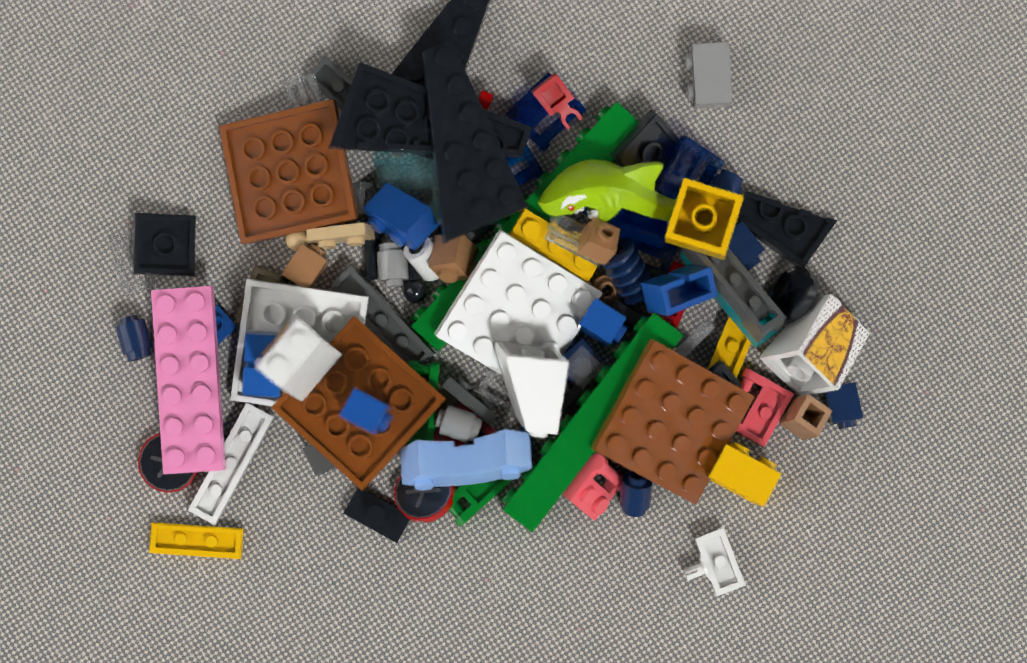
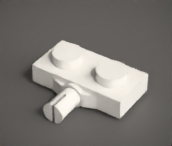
[683,528,746,596]

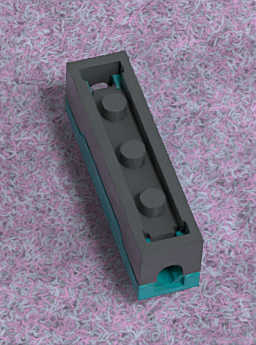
[680,247,786,348]

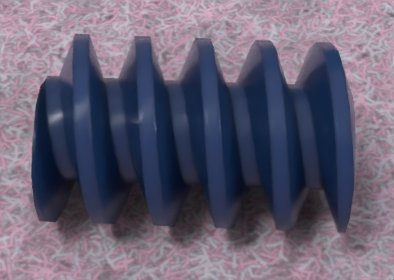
[601,238,652,306]

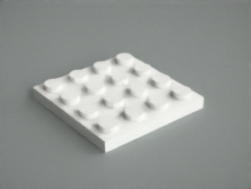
[434,229,602,375]
[230,278,369,406]

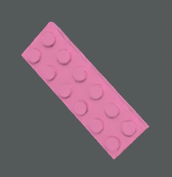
[151,286,226,474]

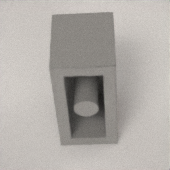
[685,42,733,109]

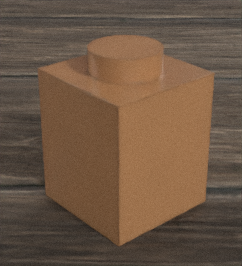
[428,235,477,283]
[282,243,329,288]
[779,394,832,440]

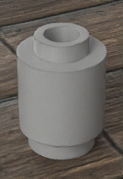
[377,242,409,287]
[435,405,483,443]

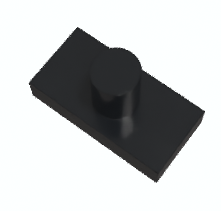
[343,488,410,543]

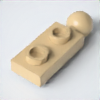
[285,222,375,251]

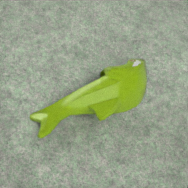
[538,159,677,222]

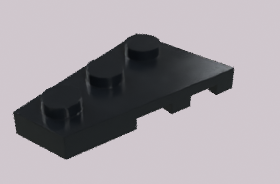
[736,191,837,267]

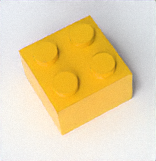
[665,178,744,260]
[707,442,782,507]

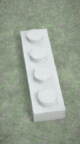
[188,402,275,525]

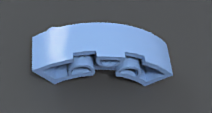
[400,429,532,491]

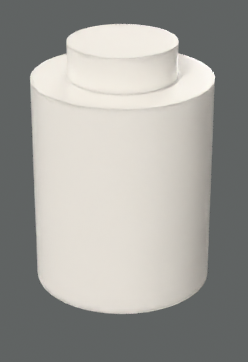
[403,237,439,281]

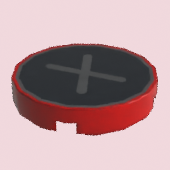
[138,433,197,493]
[394,475,455,523]

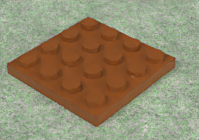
[219,99,359,245]
[271,316,446,491]
[591,339,755,505]

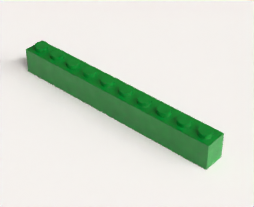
[411,102,639,353]

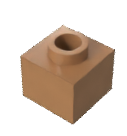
[577,217,620,265]

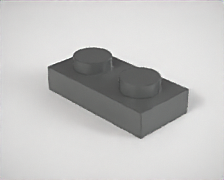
[442,377,498,426]

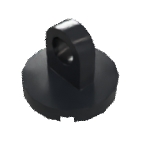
[767,266,818,325]

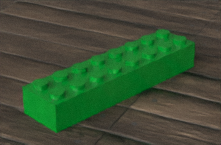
[501,313,683,533]

